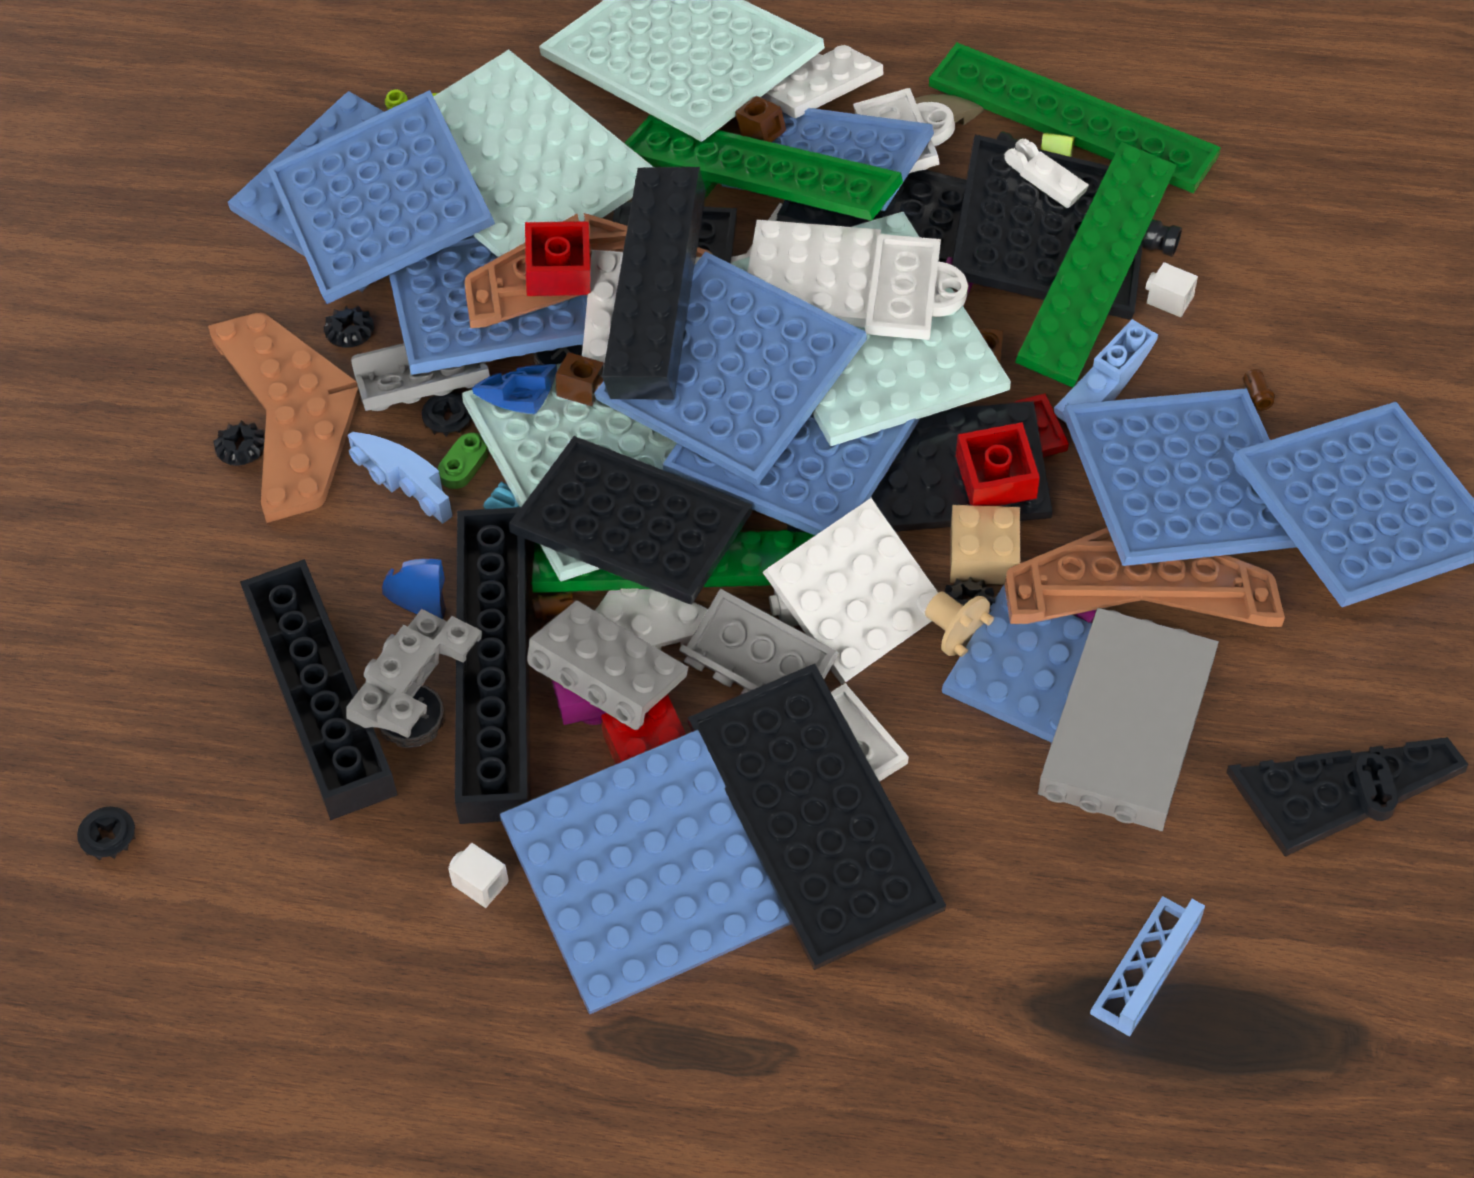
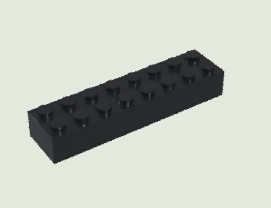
[602,167,706,400]
[240,559,398,821]

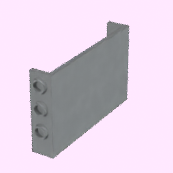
[1038,608,1219,831]

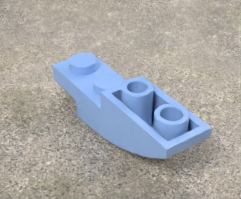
[1054,319,1158,422]
[348,432,453,524]

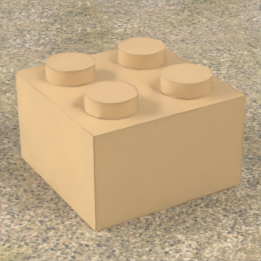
[950,505,1020,585]

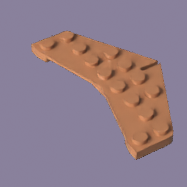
[465,213,713,328]
[208,313,360,523]
[1005,527,1285,627]

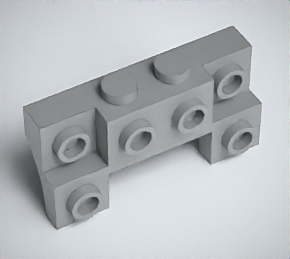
[347,609,482,738]

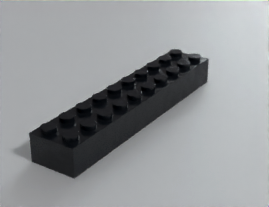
[455,507,531,824]

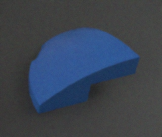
[472,364,557,414]
[382,559,446,619]

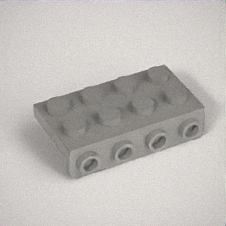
[351,343,490,411]
[679,588,839,694]
[527,600,688,730]

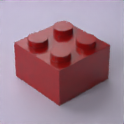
[525,221,591,296]
[956,422,1040,506]
[601,694,686,764]

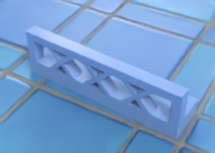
[1090,896,1205,1037]

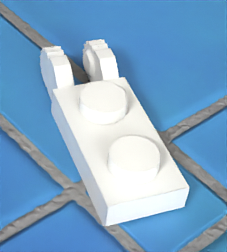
[1004,138,1089,208]

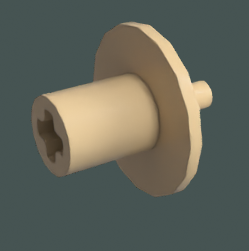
[925,592,994,657]

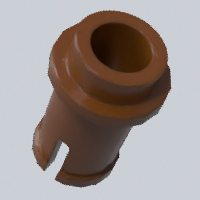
[1243,369,1275,411]
[531,592,574,622]

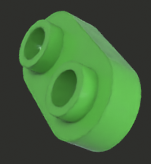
[438,433,489,489]

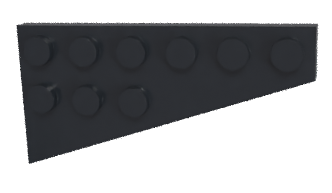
[1226,737,1469,857]

